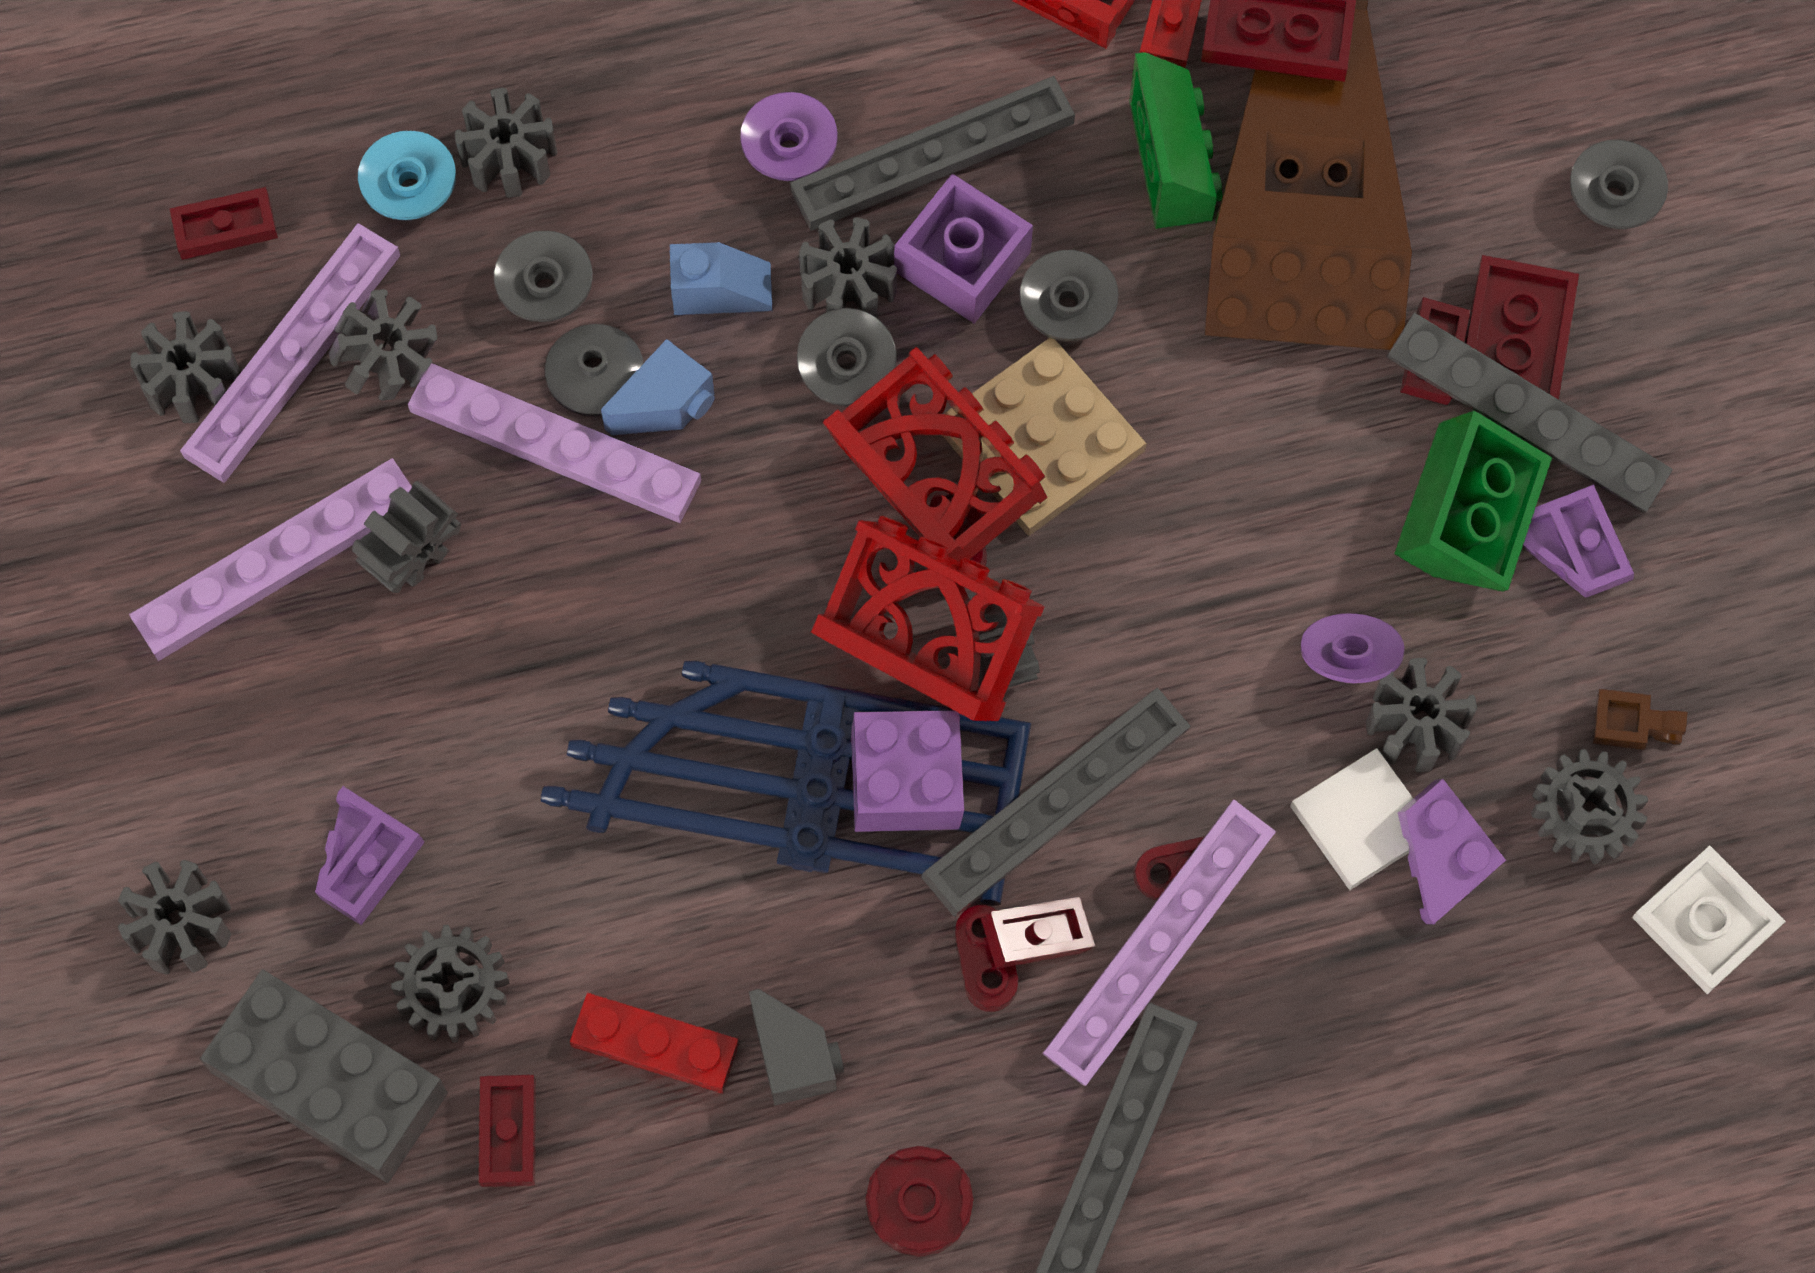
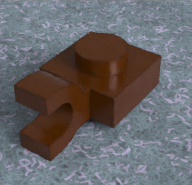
[1593,689,1688,750]

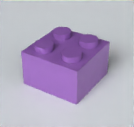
[894,174,1033,324]
[851,711,964,832]

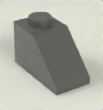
[749,989,844,1106]

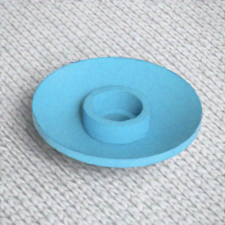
[358,131,456,220]

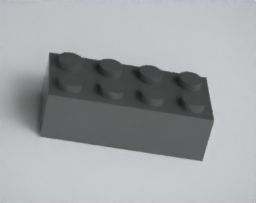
[200,969,448,1183]

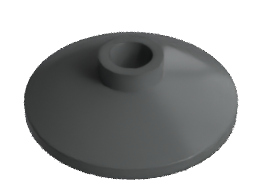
[1570,140,1668,229]
[494,231,593,322]
[1020,250,1119,341]
[797,308,896,406]
[545,324,644,416]

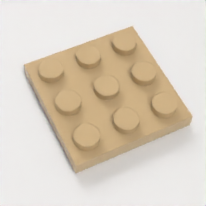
[942,338,1146,536]

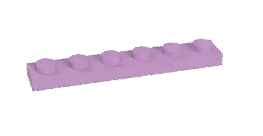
[180,223,400,483]
[408,363,701,523]
[129,458,412,661]
[1042,800,1276,1086]

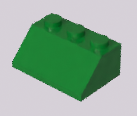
[1129,52,1223,229]
[1394,411,1552,592]

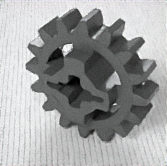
[1531,749,1648,864]
[391,925,510,1043]

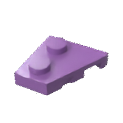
[1523,485,1634,598]
[1398,779,1506,924]
[315,786,425,925]

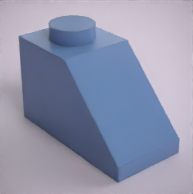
[670,242,772,315]
[601,339,715,435]

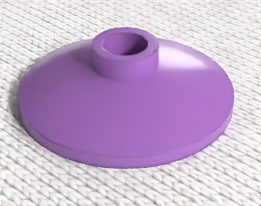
[741,92,838,181]
[1301,613,1404,683]

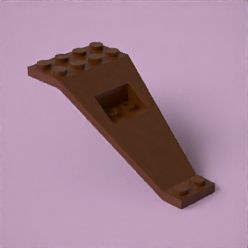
[1204,0,1412,350]

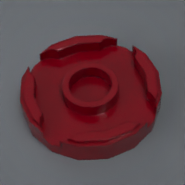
[865,1146,974,1257]

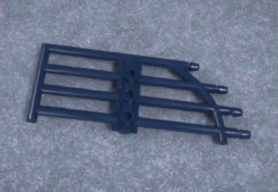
[541,661,1031,906]

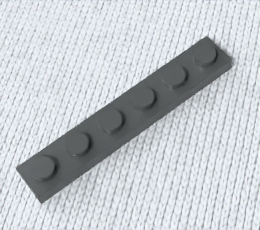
[790,76,1075,231]
[1386,312,1673,513]
[921,687,1191,917]
[1036,1002,1198,1273]

